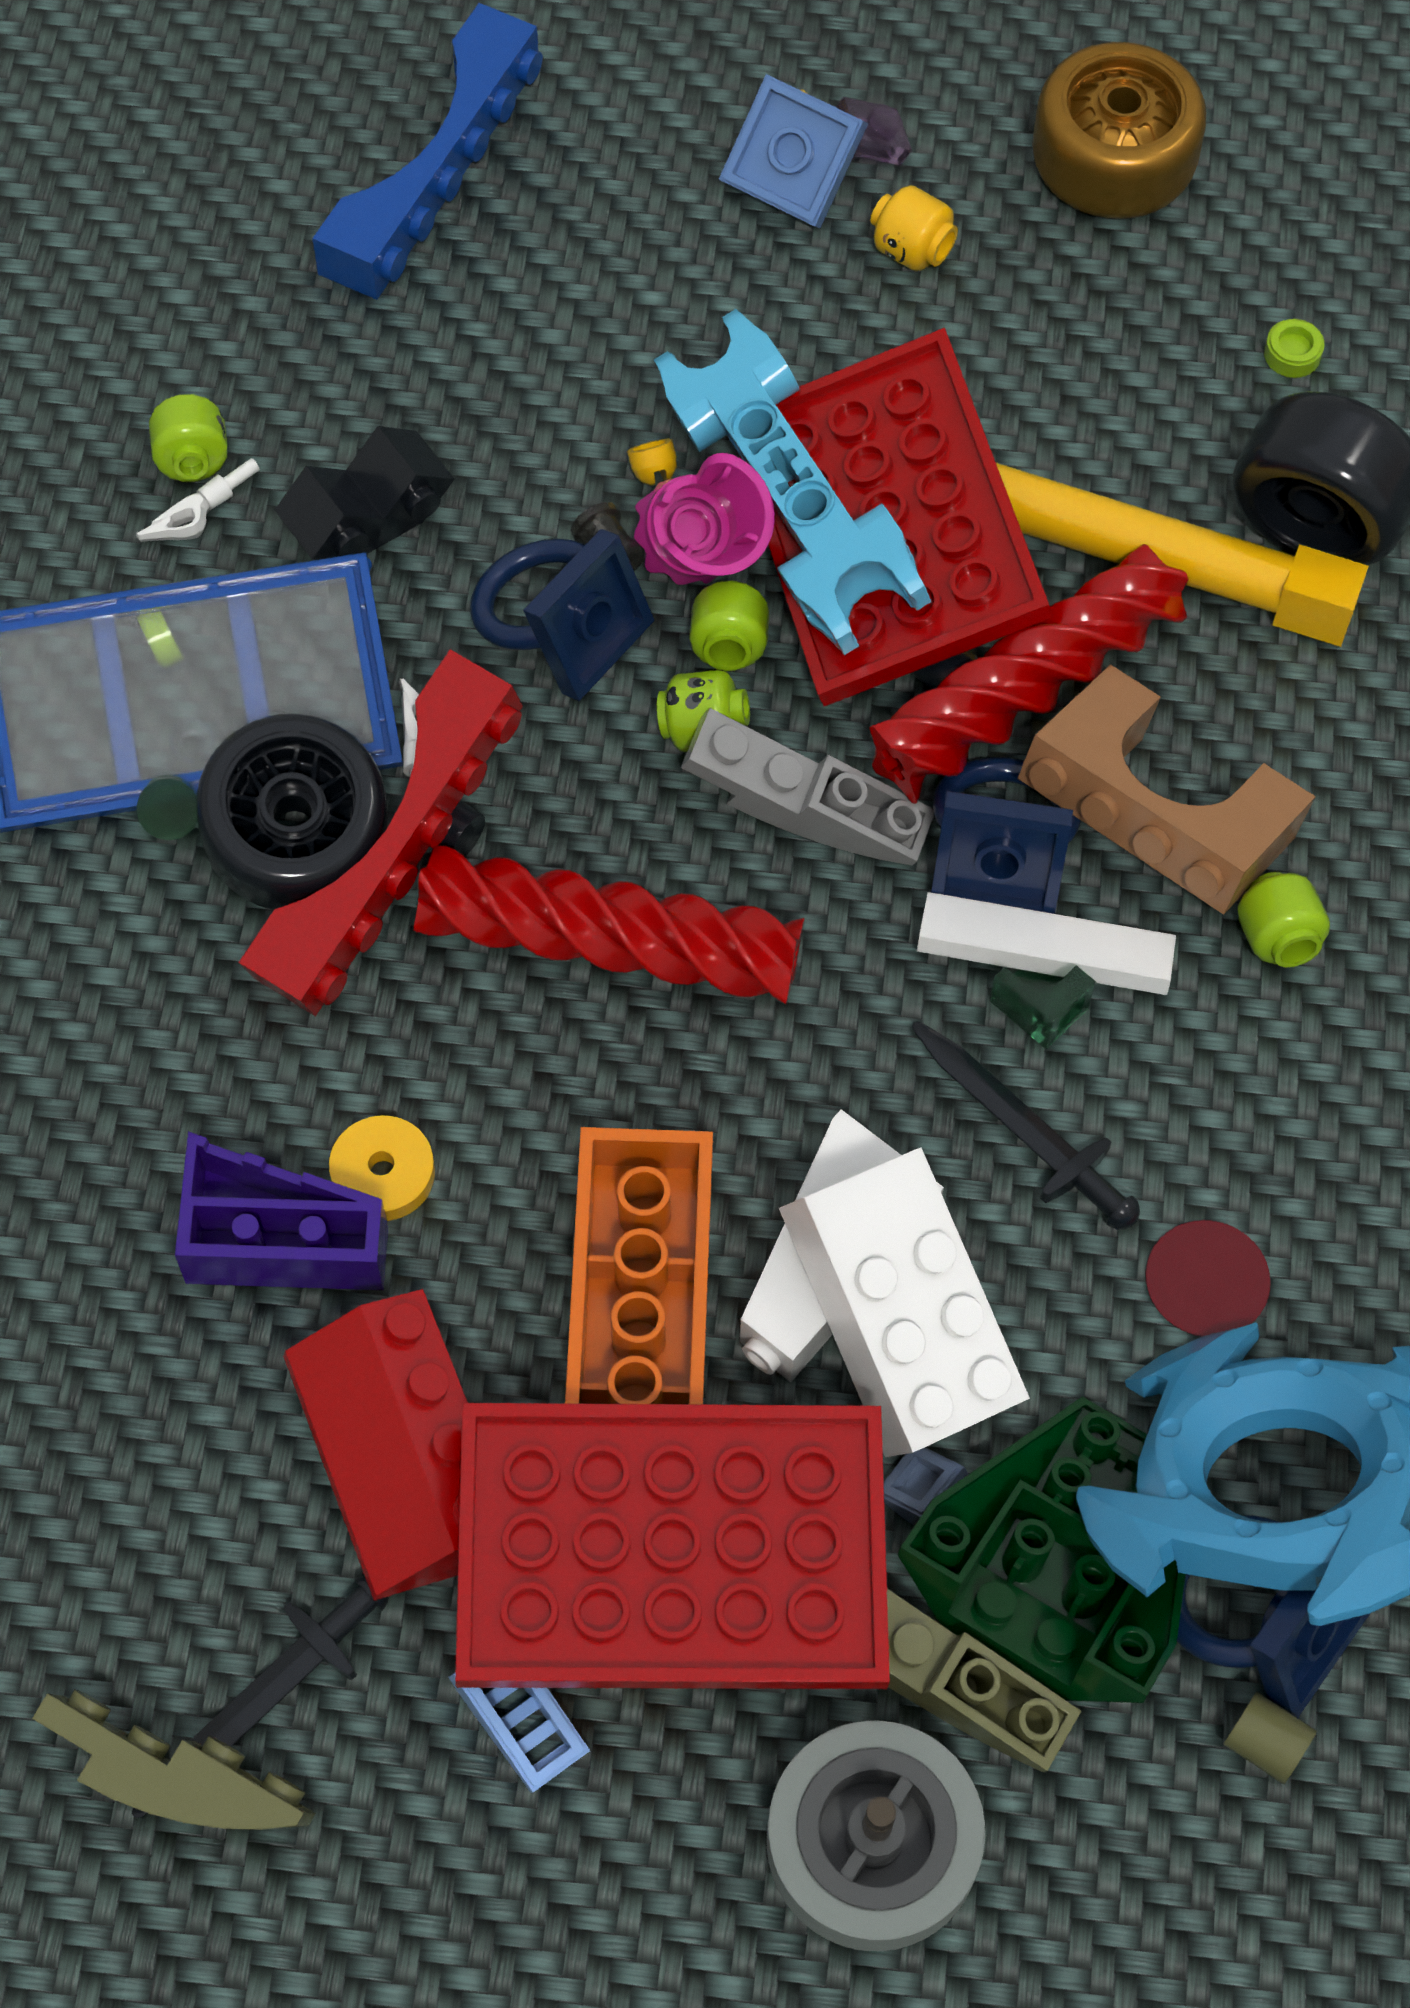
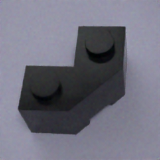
[275,426,455,560]

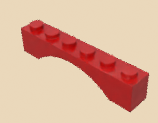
[238,649,523,1017]

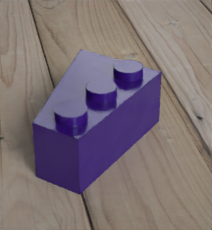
[175,1131,388,1290]

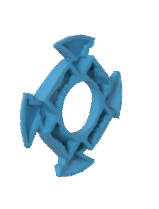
[1076,1322,1410,1626]

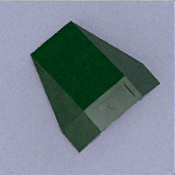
[897,1396,1186,1703]

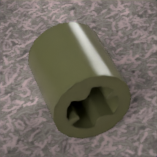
[1223,1691,1317,1785]

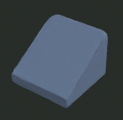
[884,1447,968,1526]

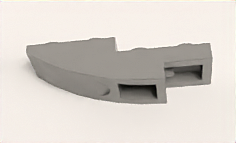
[681,708,934,865]

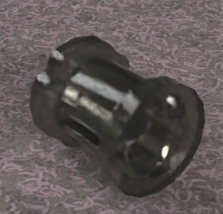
[570,502,645,571]

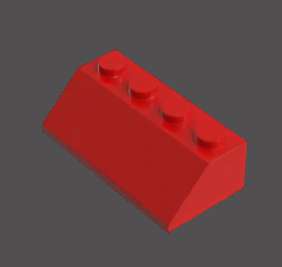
[283,1289,468,1601]

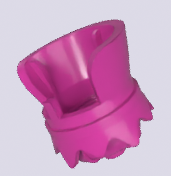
[634,453,775,585]

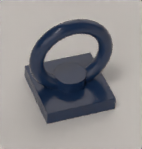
[470,529,655,701]
[931,757,1081,914]
[1177,1515,1370,1718]

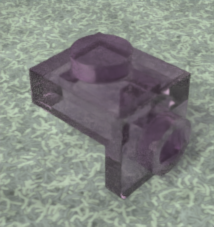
[836,97,912,165]

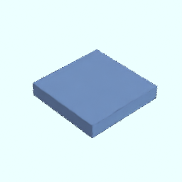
[719,74,869,228]

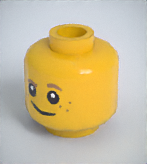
[870,185,958,272]

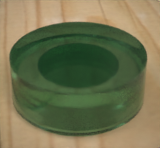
[137,775,197,840]

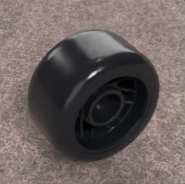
[1232,391,1410,565]
[196,713,387,910]

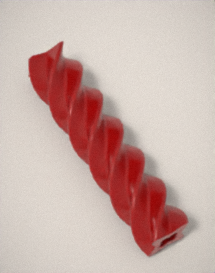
[869,544,1188,804]
[414,845,805,1004]

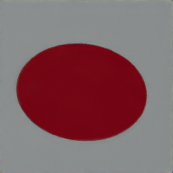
[1146,1220,1271,1337]

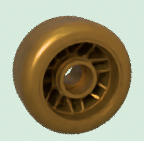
[1033,42,1206,219]

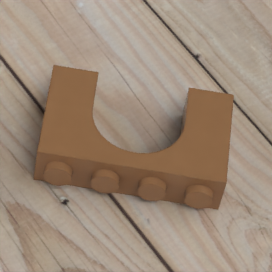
[1017,664,1316,915]

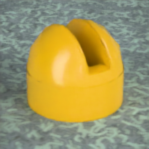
[627,438,677,486]

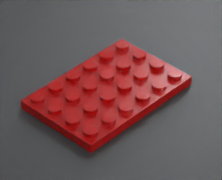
[739,327,1054,707]
[455,1403,890,1689]

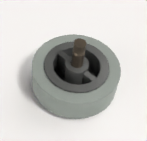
[767,1721,985,1951]

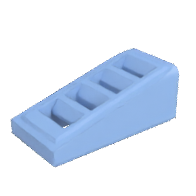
[448,1672,590,1793]

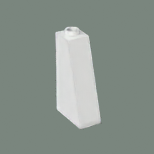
[740,1109,944,1382]

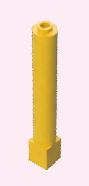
[996,463,1369,647]

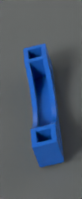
[312,3,543,300]

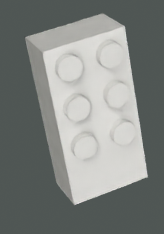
[779,1147,1030,1458]

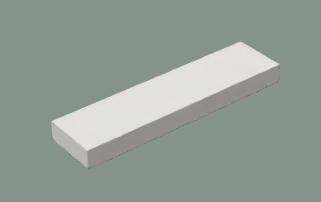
[917,892,1176,995]

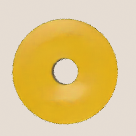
[329,1115,435,1221]

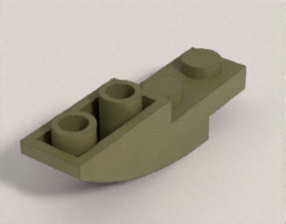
[887,1589,1081,1773]
[32,1689,316,1830]

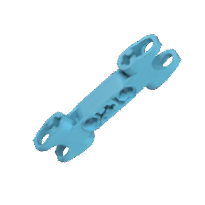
[654,309,932,655]

